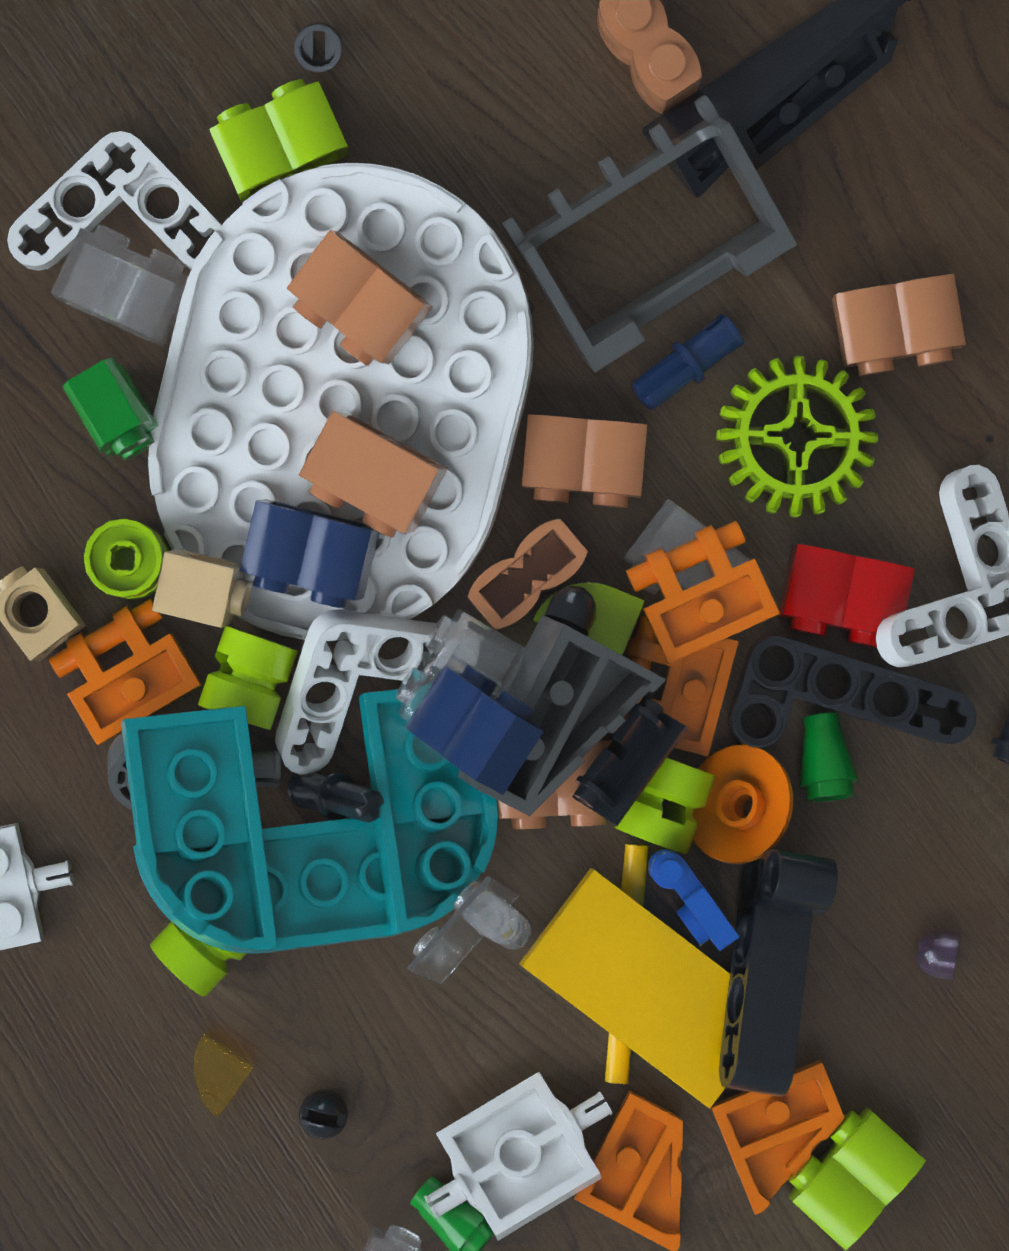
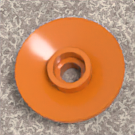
[693,745,793,864]

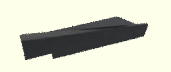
[642,0,910,198]

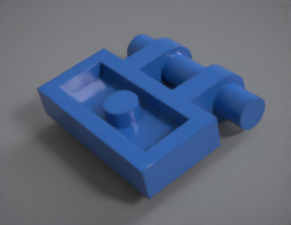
[648,849,739,951]

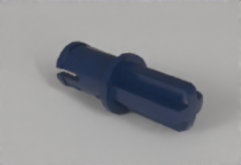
[633,313,744,410]

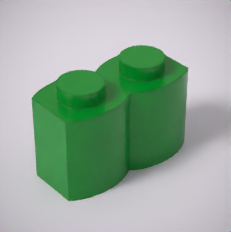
[63,358,158,461]

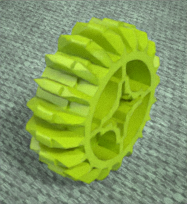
[716,356,878,518]

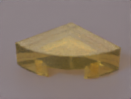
[194,1032,254,1118]

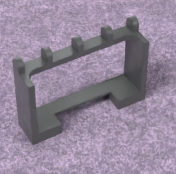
[501,95,797,373]

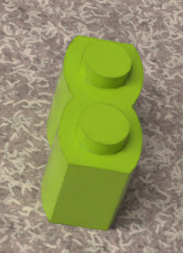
[209,79,349,203]
[787,1107,926,1251]

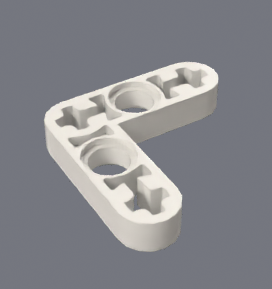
[7,131,222,271]
[876,465,1009,667]
[275,610,478,774]

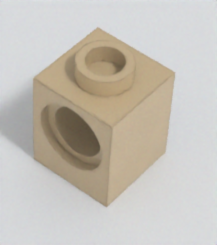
[152,549,251,628]
[0,566,86,662]

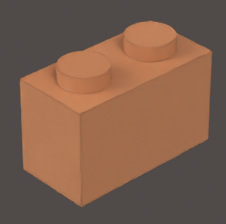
[299,410,448,538]

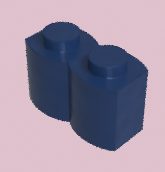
[239,499,379,608]
[405,664,544,795]

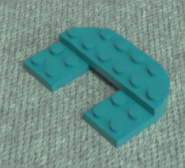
[121,686,498,954]

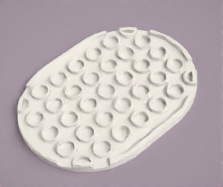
[148,163,534,641]

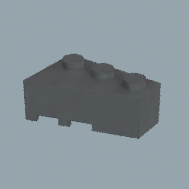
[457,615,666,816]

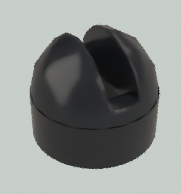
[294,22,343,72]
[544,586,597,636]
[299,1090,348,1140]

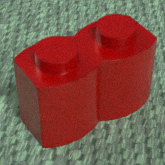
[778,544,915,648]

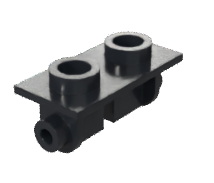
[572,695,688,826]

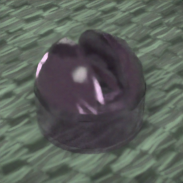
[915,930,960,981]

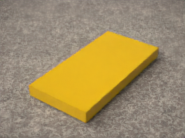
[519,868,730,1109]

